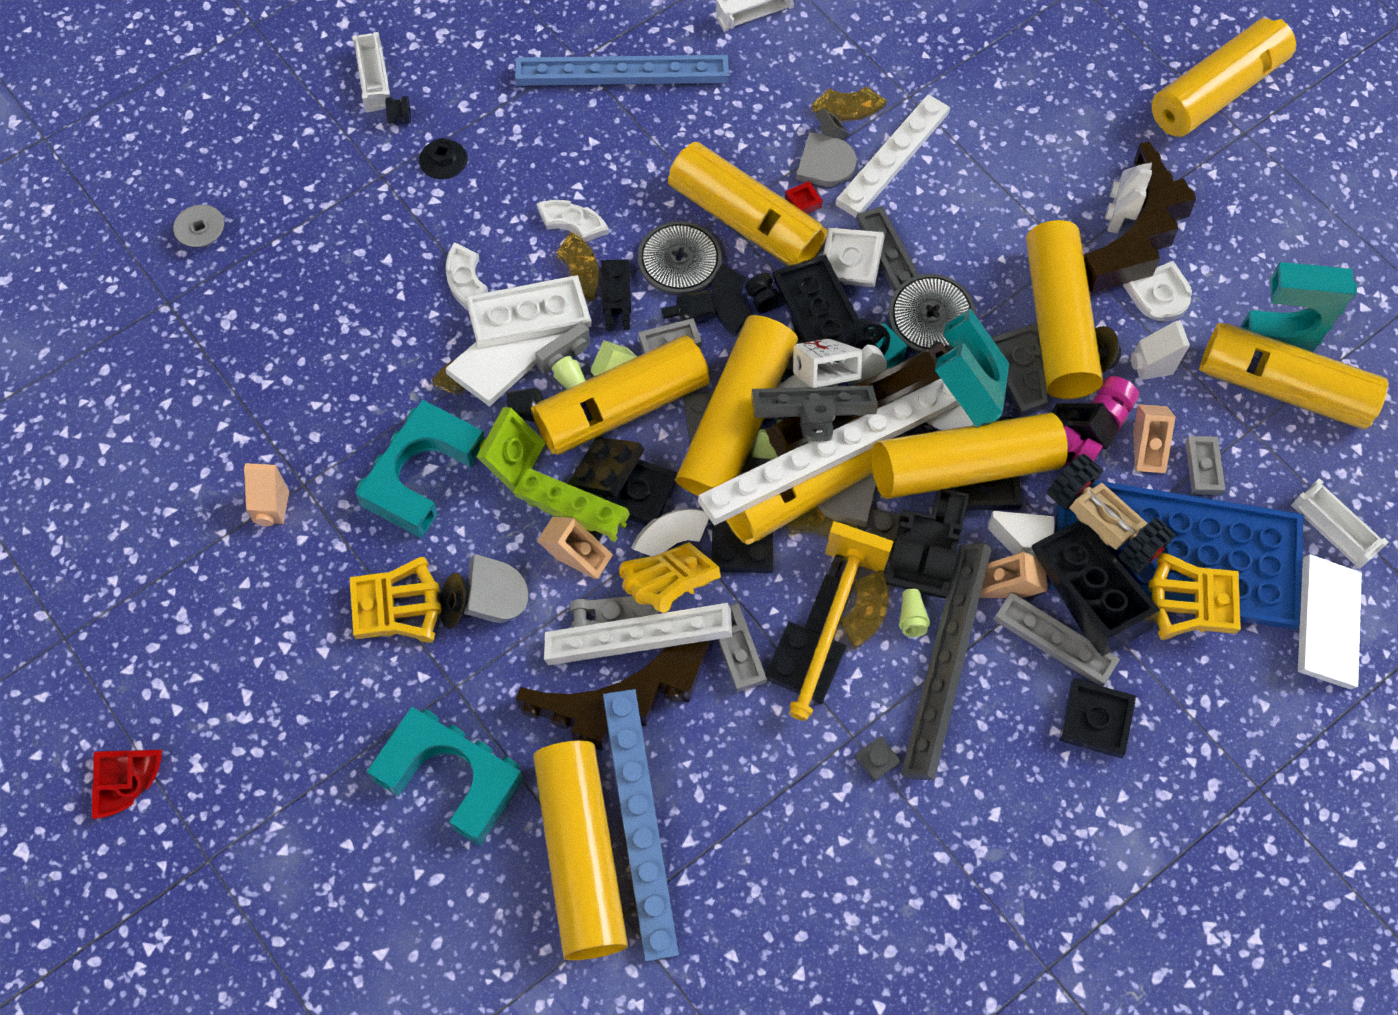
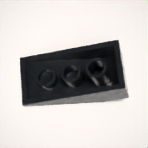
[1031,520,1160,657]

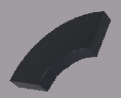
[712,264,752,336]

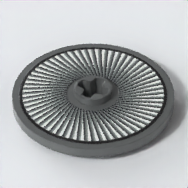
[638,221,722,295]
[888,274,976,353]

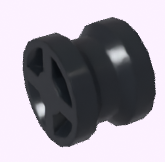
[385,96,411,125]

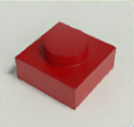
[785,181,823,214]

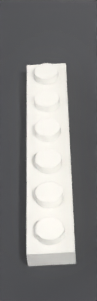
[836,94,950,218]
[544,603,732,666]

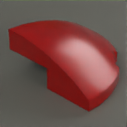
[92,749,162,819]

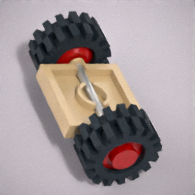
[1046,453,1176,575]

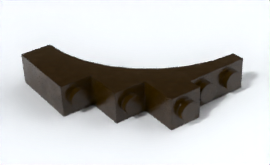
[1084,141,1196,293]
[765,343,947,457]
[516,640,712,751]

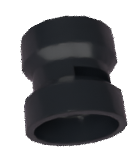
[745,273,782,313]

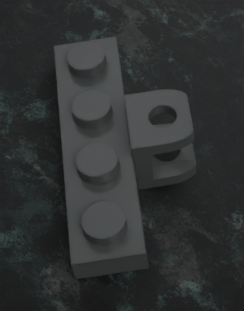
[751,385,878,441]

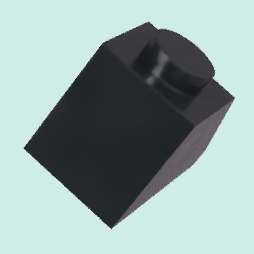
[1051,403,1120,449]

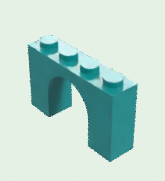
[1241,262,1357,352]
[935,308,1009,428]
[355,400,485,539]
[367,707,524,846]

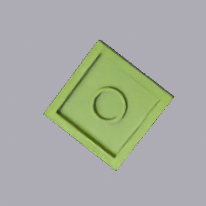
[476,407,546,491]

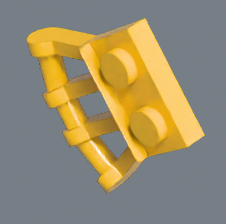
[619,542,721,613]
[1148,553,1241,640]
[349,557,442,643]

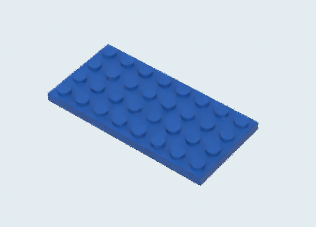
[1049,480,1304,630]

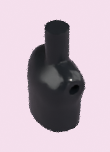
[661,290,716,323]
[506,388,547,422]

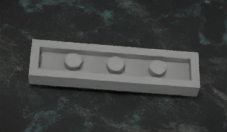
[994,592,1120,686]

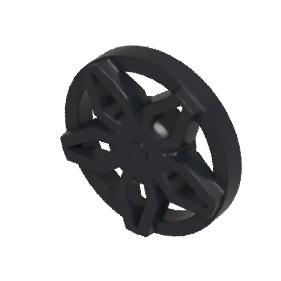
[836,319,890,356]

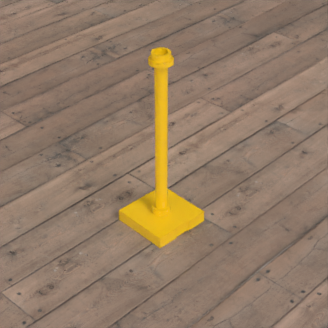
[789,521,893,721]

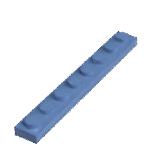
[515,55,729,86]
[603,689,679,962]

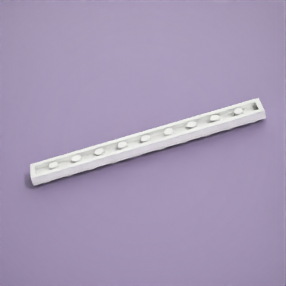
[698,379,960,526]

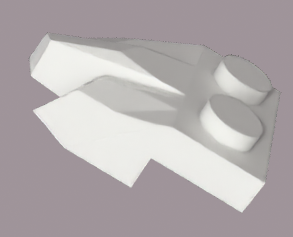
[1105,162,1152,234]

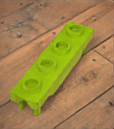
[512,468,630,542]

